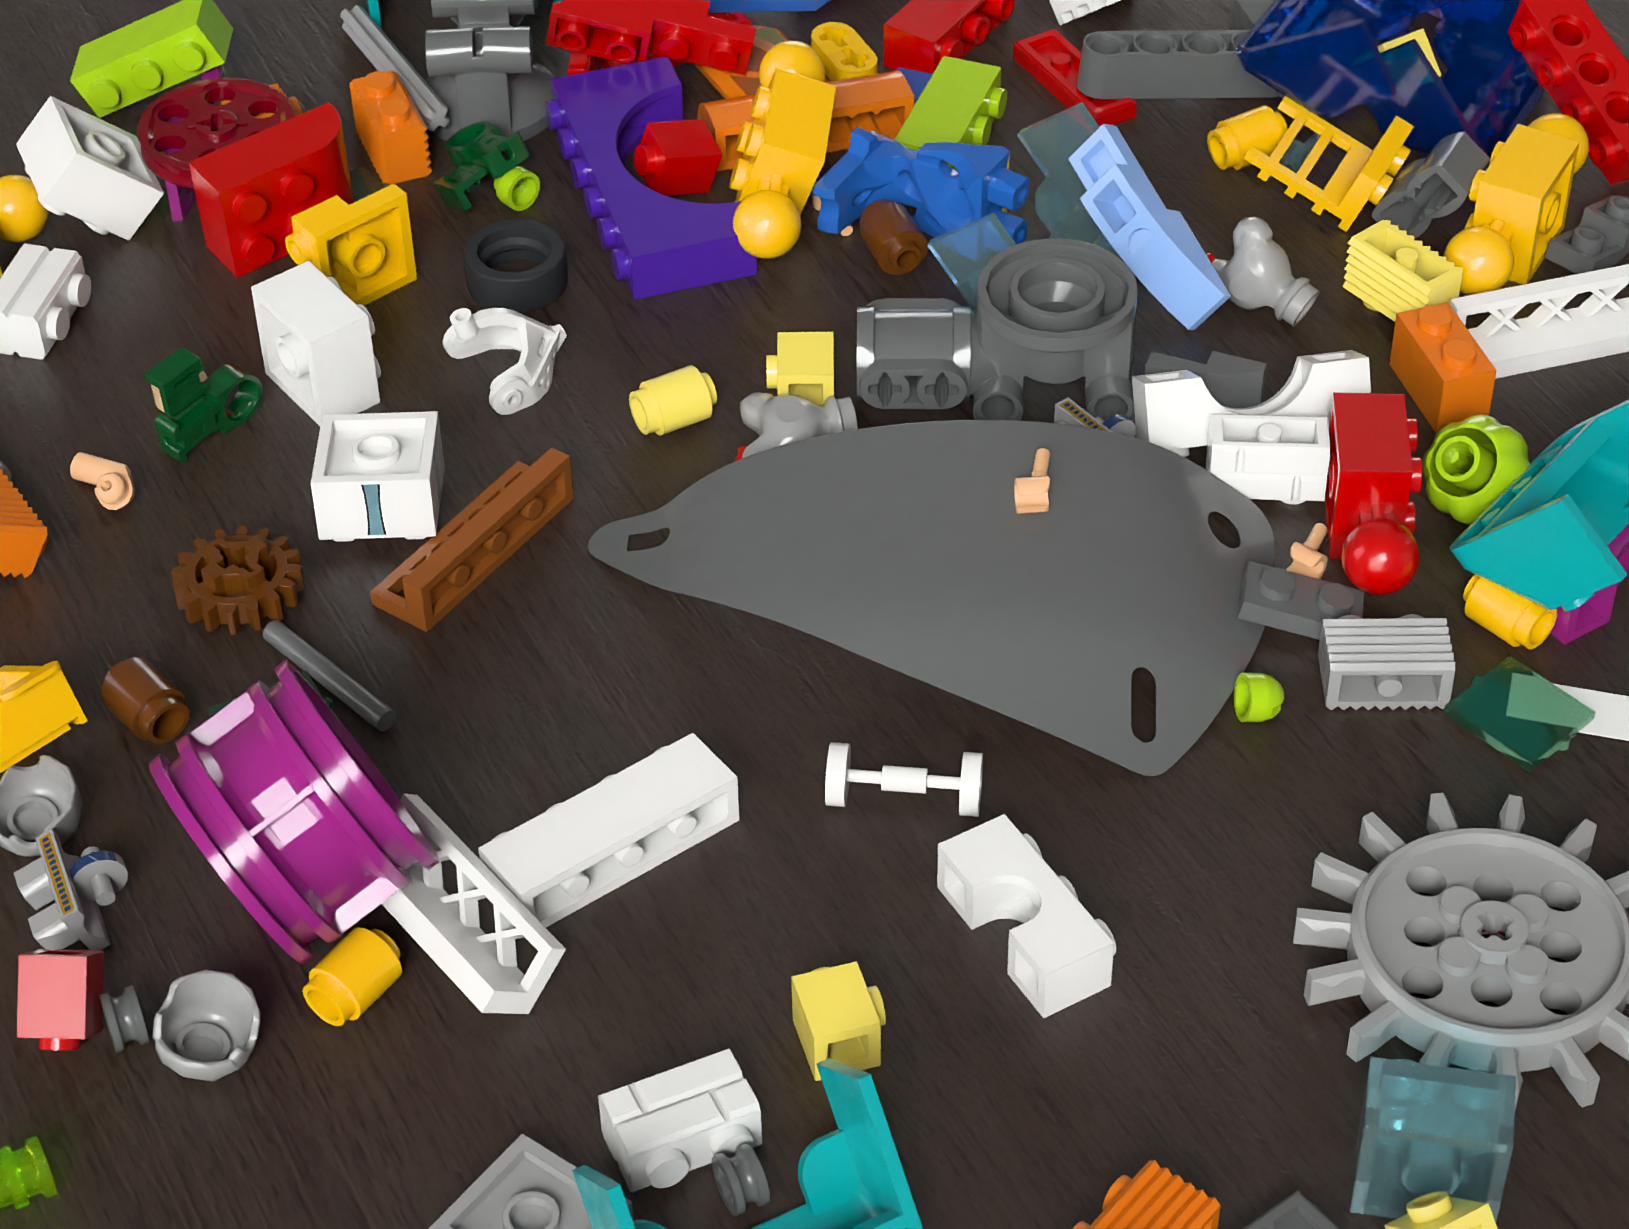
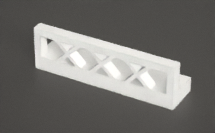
[1450,264,1629,379]
[382,794,566,1014]

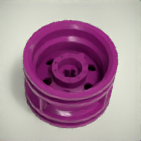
[148,660,439,964]

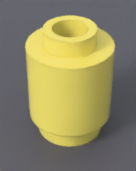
[629,365,717,436]

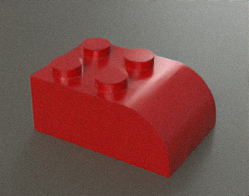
[189,102,355,278]

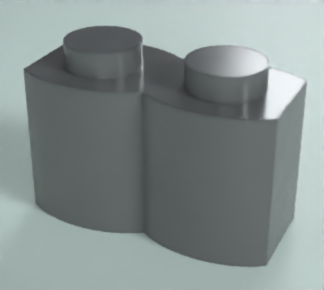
[1371,132,1491,239]

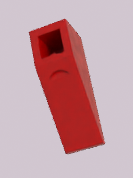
[884,0,1015,74]

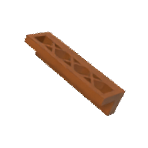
[370,447,574,632]

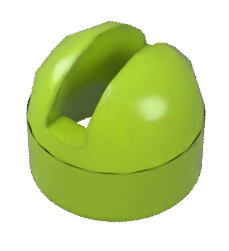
[494,166,540,211]
[1234,673,1284,722]

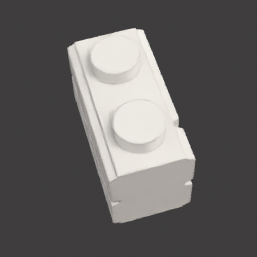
[0,243,91,360]
[1206,414,1330,504]
[598,1049,762,1192]

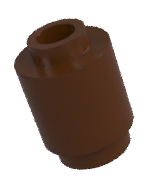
[860,199,928,275]
[100,657,190,744]

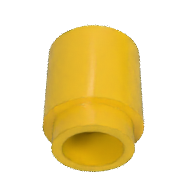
[1207,105,1288,170]
[1463,574,1557,650]
[303,927,402,1026]

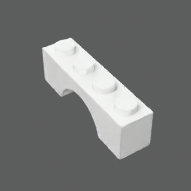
[1132,350,1371,457]

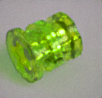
[0,1136,57,1210]

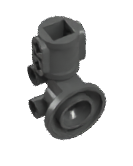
[425,0,555,141]
[857,238,1138,422]

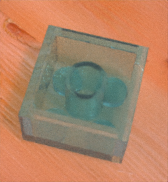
[1350,1057,1516,1223]

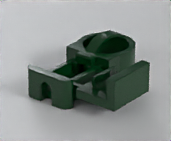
[434,121,530,211]
[144,347,262,463]

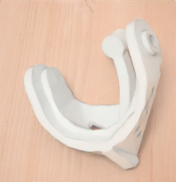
[443,308,567,415]

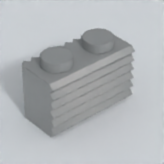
[1318,614,1455,710]

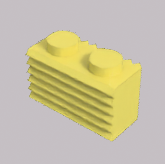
[1342,220,1463,322]

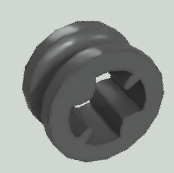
[99,985,149,1053]
[711,1143,770,1216]

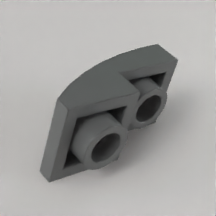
[1545,195,1629,274]
[1144,351,1267,408]

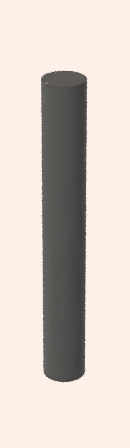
[263,620,397,732]

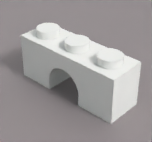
[937,814,1116,1018]

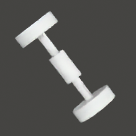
[825,742,983,817]

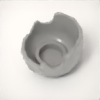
[0,755,83,857]
[153,969,261,1082]

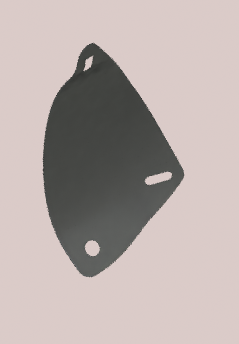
[588,420,1275,776]

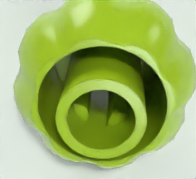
[1422,414,1531,525]

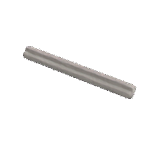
[340,5,450,131]

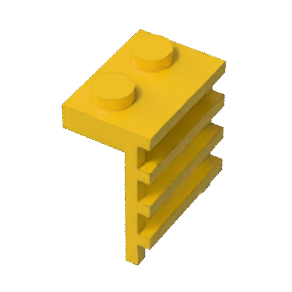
[1244,96,1414,232]

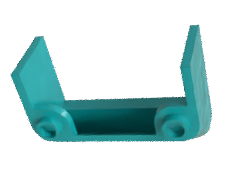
[1449,399,1629,612]
[572,1058,923,1229]

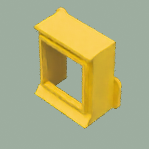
[0,661,88,773]

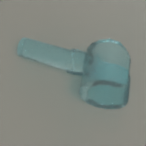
[1279,133,1321,173]

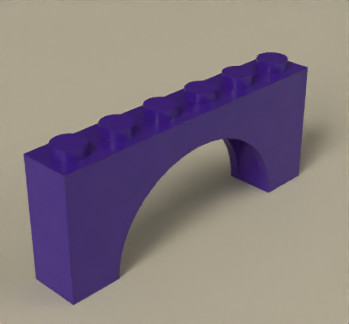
[545,57,757,300]

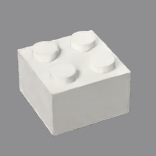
[16,96,164,240]
[251,261,381,426]

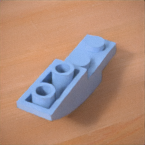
[1068,124,1231,330]

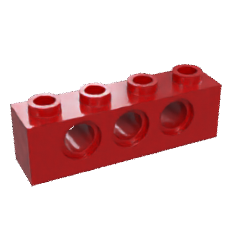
[1507,0,1629,185]

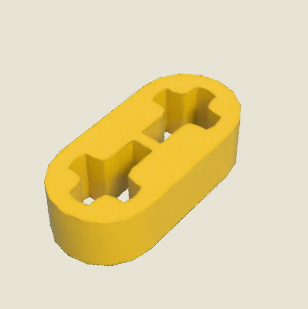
[811,22,878,81]

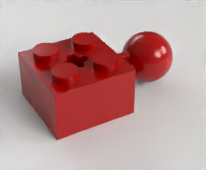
[1324,392,1422,595]

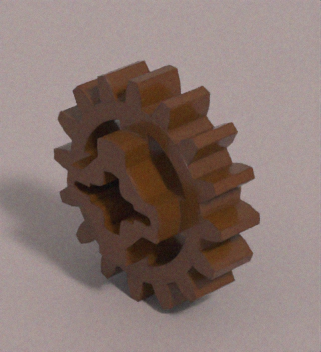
[171,525,305,635]

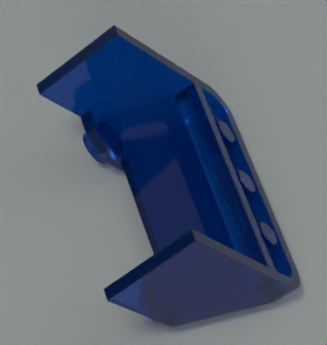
[1235,0,1465,118]
[1345,0,1545,158]

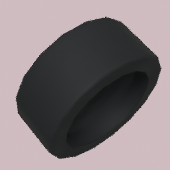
[463,220,568,313]

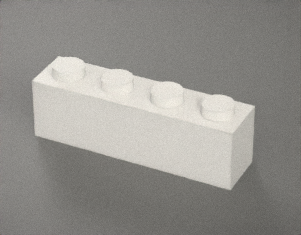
[478,733,739,928]

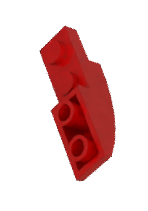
[546,0,756,76]

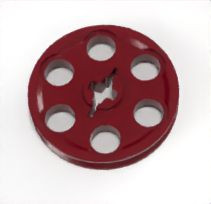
[138,78,295,188]

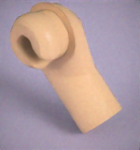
[70,452,135,510]

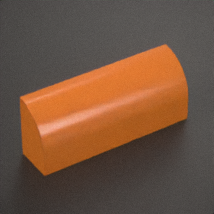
[697,70,914,172]

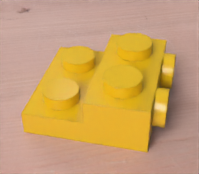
[285,183,417,306]

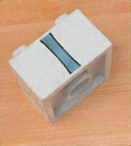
[311,411,445,542]

